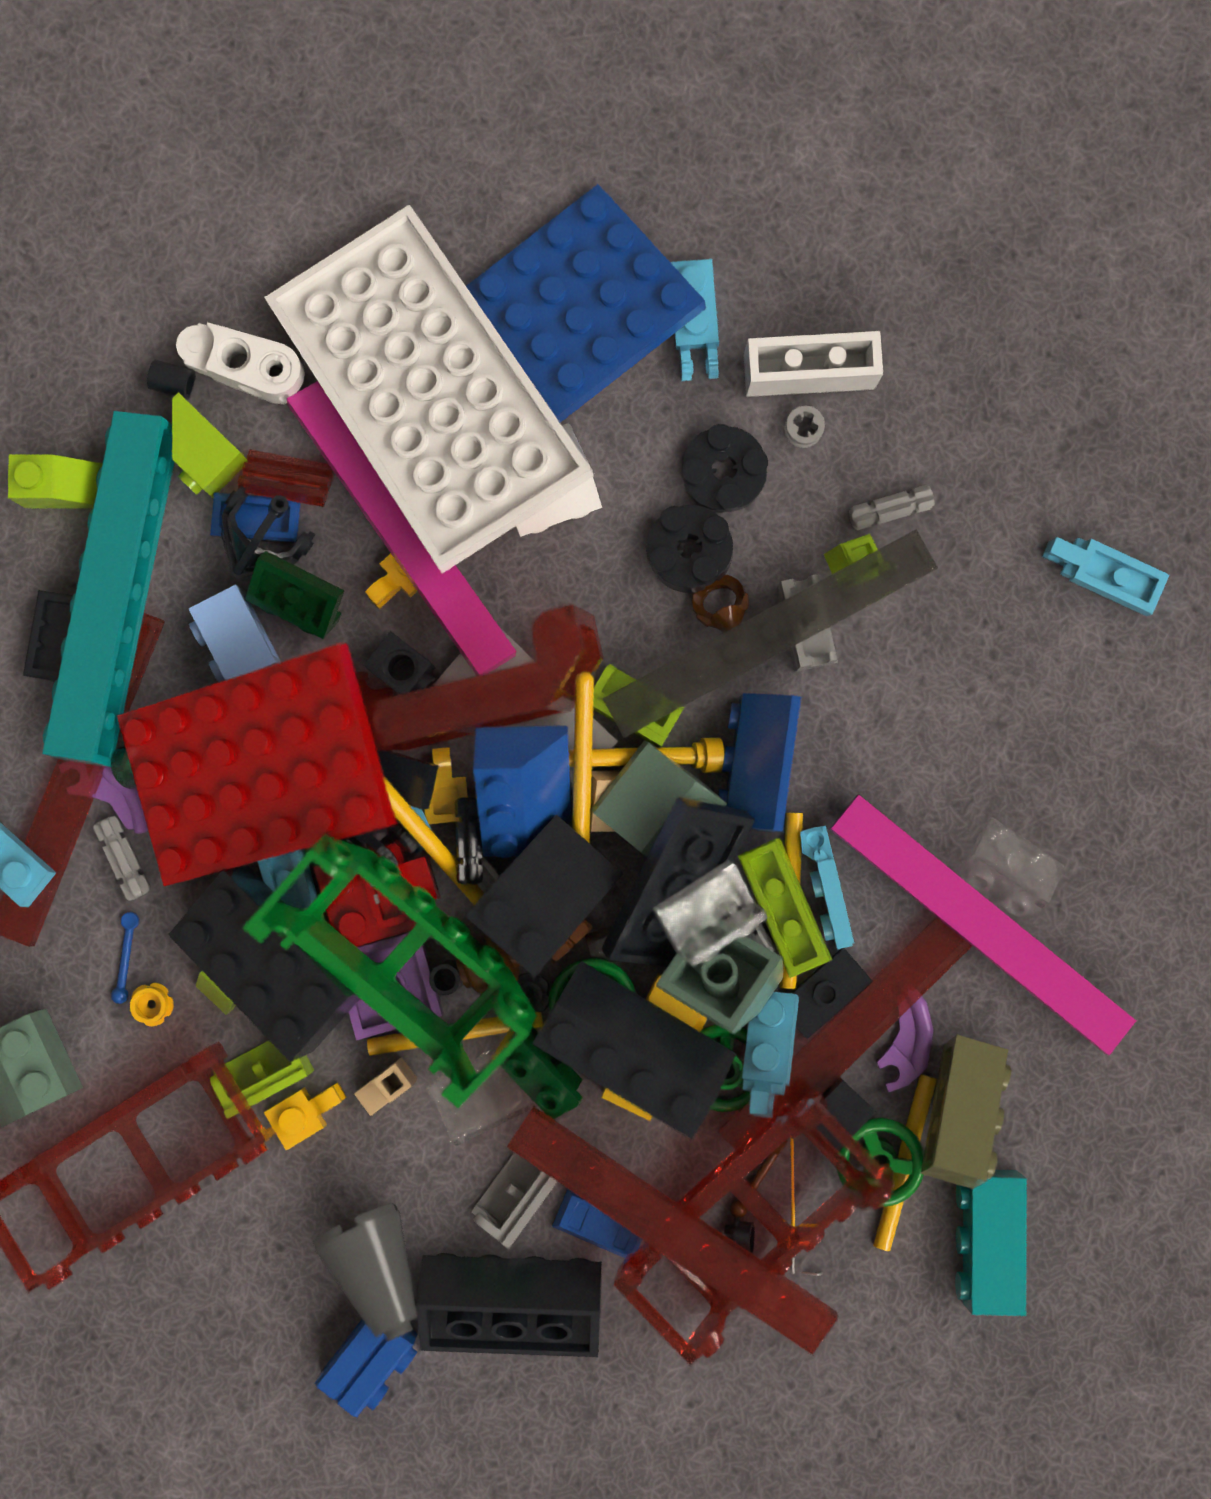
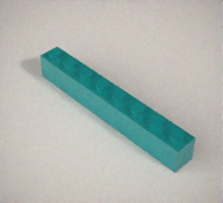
[42,411,174,767]

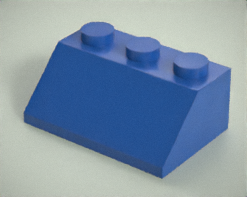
[718,693,801,833]
[474,726,572,858]

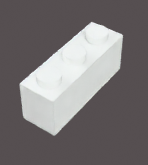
[744,331,883,397]

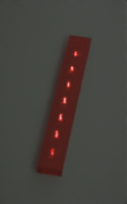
[0,613,165,947]
[718,917,972,1165]
[507,1106,838,1355]

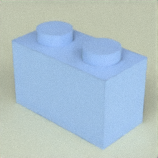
[189,584,281,682]

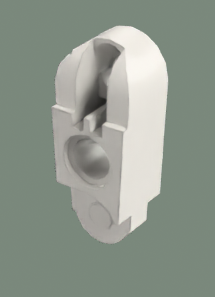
[176,322,304,404]

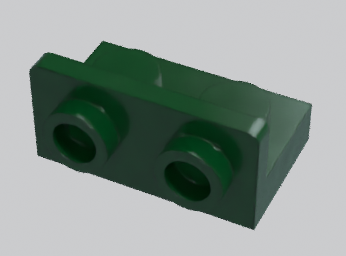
[245,551,345,639]
[492,1026,583,1120]

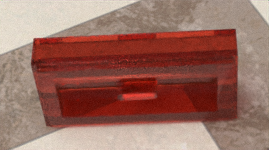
[237,449,334,507]

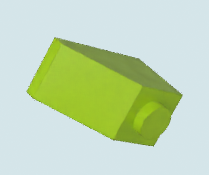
[172,392,249,498]
[8,454,103,508]

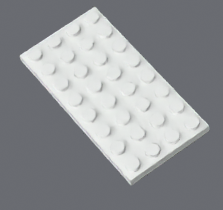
[264,204,594,573]

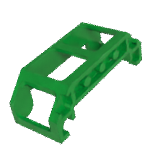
[243,835,537,1109]

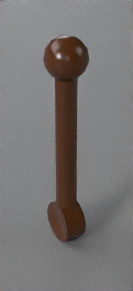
[730,1136,788,1218]

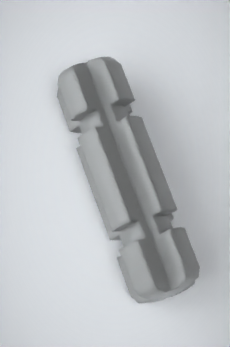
[849,485,935,530]
[93,816,150,901]

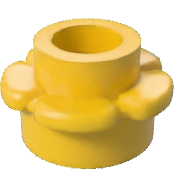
[130,983,174,1027]

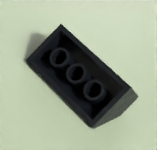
[533,961,736,1140]
[417,1253,602,1357]

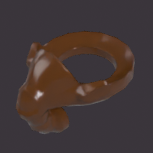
[692,575,749,644]

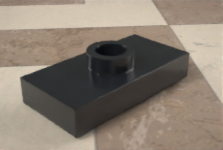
[23,590,73,681]
[791,948,873,1039]

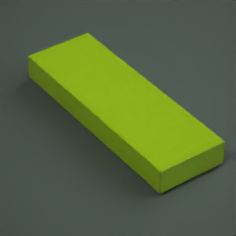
[738,838,832,978]

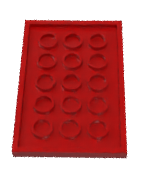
[117,643,396,886]

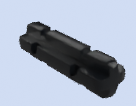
[455,797,483,885]

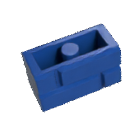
[315,1319,418,1417]

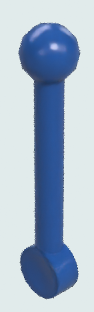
[111,912,140,1004]

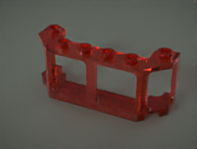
[355,604,604,752]
[0,1041,275,1293]
[613,1089,894,1366]

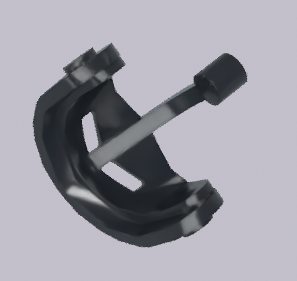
[221,485,316,579]

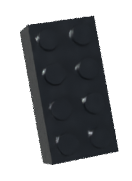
[168,865,360,1062]

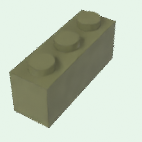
[921,1035,1011,1189]

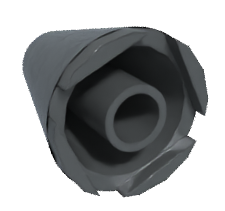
[313,1203,418,1342]

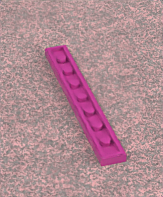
[286,381,516,679]
[829,795,1136,1056]

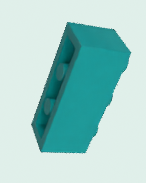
[955,1170,1027,1316]

